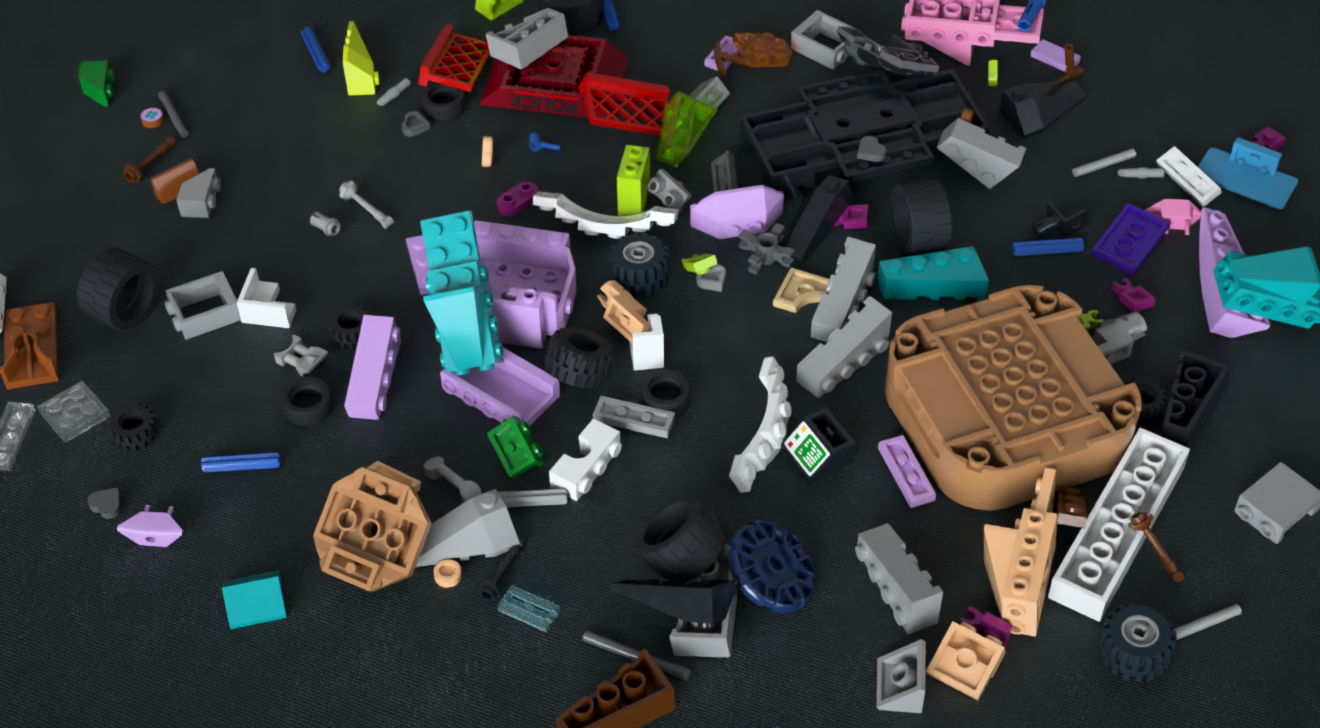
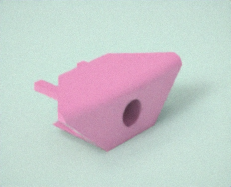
[1145,199,1201,235]

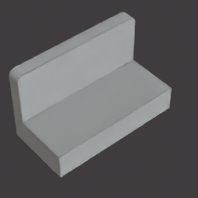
[678,76,730,121]

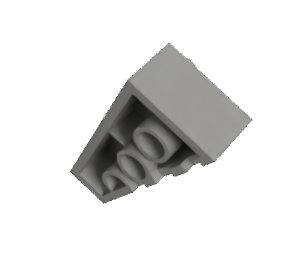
[811,237,876,342]
[796,296,892,398]
[855,523,943,634]
[669,544,739,658]

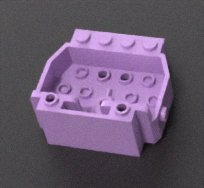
[430,220,577,349]

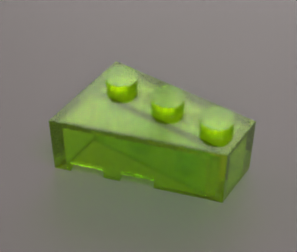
[655,91,718,168]

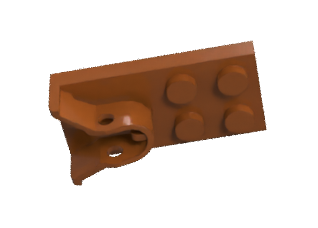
[0,302,59,390]

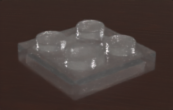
[37,381,111,443]

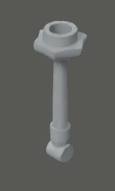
[339,180,394,229]

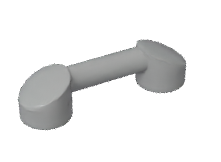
[424,456,482,504]

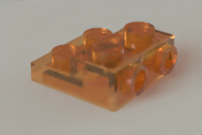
[732,32,793,67]

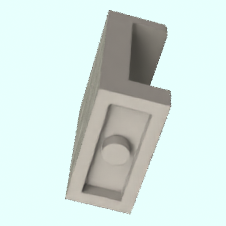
[1234,462,1320,544]

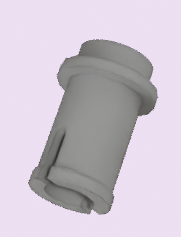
[310,211,341,236]

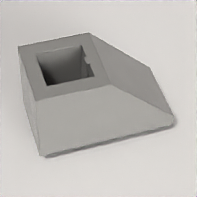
[177,168,221,218]

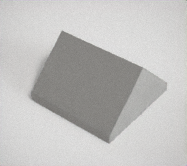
[876,639,926,713]

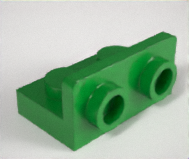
[487,417,545,479]

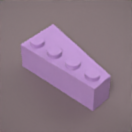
[344,315,401,420]

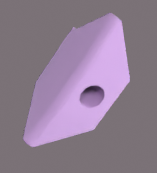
[117,505,183,547]

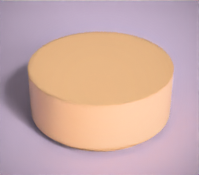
[434,559,462,588]

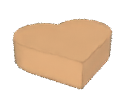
[482,136,493,167]

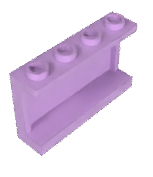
[440,348,560,426]

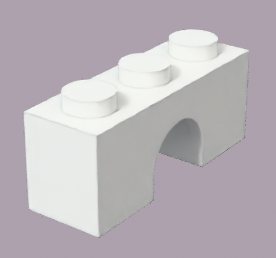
[549,419,622,501]

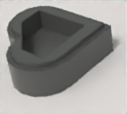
[401,111,430,137]
[857,136,886,162]
[87,487,121,519]

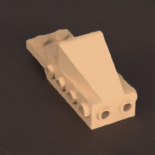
[984,468,1057,636]

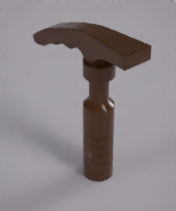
[714,41,761,78]
[1052,44,1084,82]

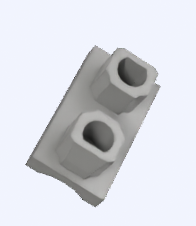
[646,169,692,214]

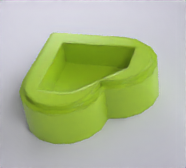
[988,60,998,86]

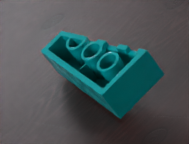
[877,246,989,301]

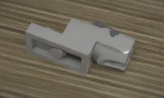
[1093,312,1147,365]

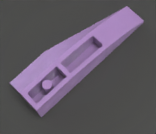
[1199,207,1270,338]

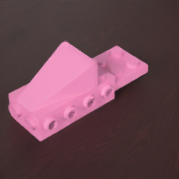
[901,0,1044,65]

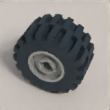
[608,233,670,296]
[1099,602,1177,682]

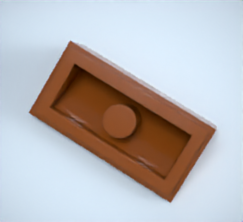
[150,158,199,204]

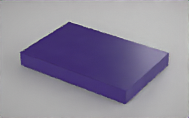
[1091,203,1170,276]

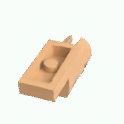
[597,280,650,344]

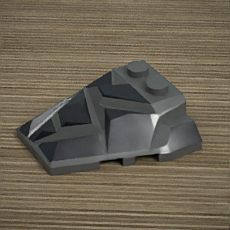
[837,26,939,77]

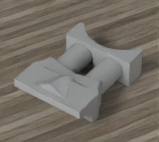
[274,335,328,377]

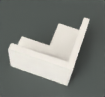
[237,268,296,328]
[629,314,664,371]

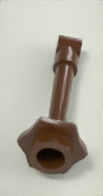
[123,136,175,184]
[1128,510,1184,582]

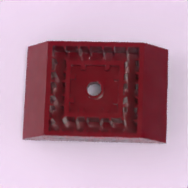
[480,35,629,118]

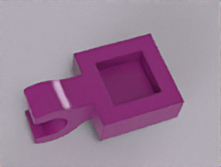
[959,607,1012,647]

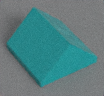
[222,570,287,629]

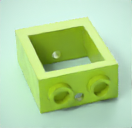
[617,145,650,216]

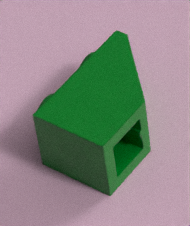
[79,60,115,107]

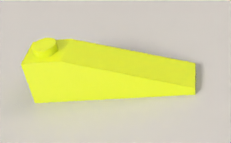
[343,21,379,96]

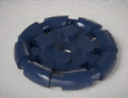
[728,520,815,614]

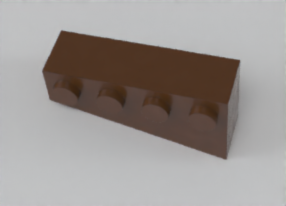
[556,648,675,728]

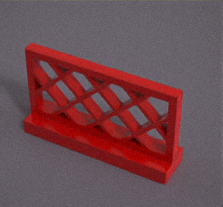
[418,24,490,92]
[578,72,675,137]

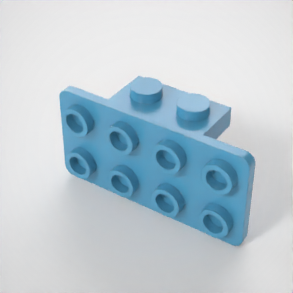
[1198,137,1298,209]

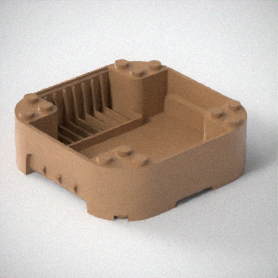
[885,285,1142,511]

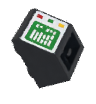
[781,407,856,483]

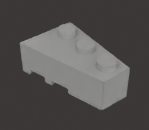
[486,8,568,69]
[937,118,1026,189]

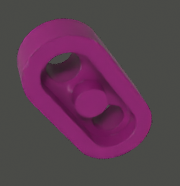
[497,182,538,216]

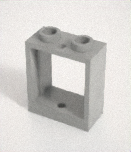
[791,10,860,70]
[164,271,241,340]

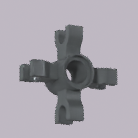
[739,223,795,275]

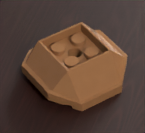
[313,467,432,592]

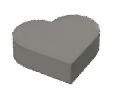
[696,265,726,292]

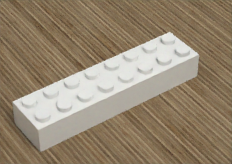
[1048,428,1190,622]

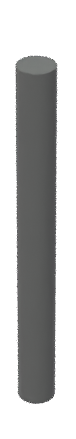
[583,630,691,681]

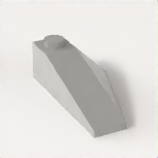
[416,489,520,567]

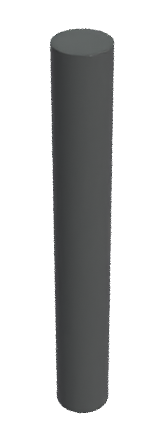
[158,91,189,138]

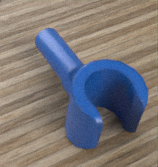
[529,133,561,152]

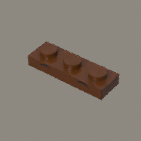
[1056,487,1087,528]

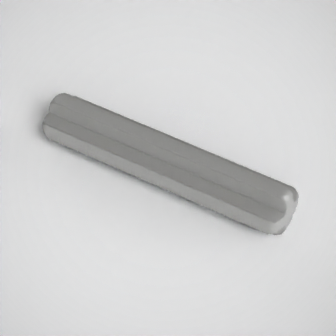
[498,489,567,507]

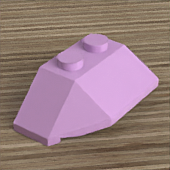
[690,185,784,239]

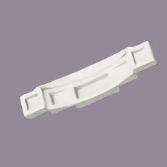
[533,191,678,238]
[729,357,791,493]

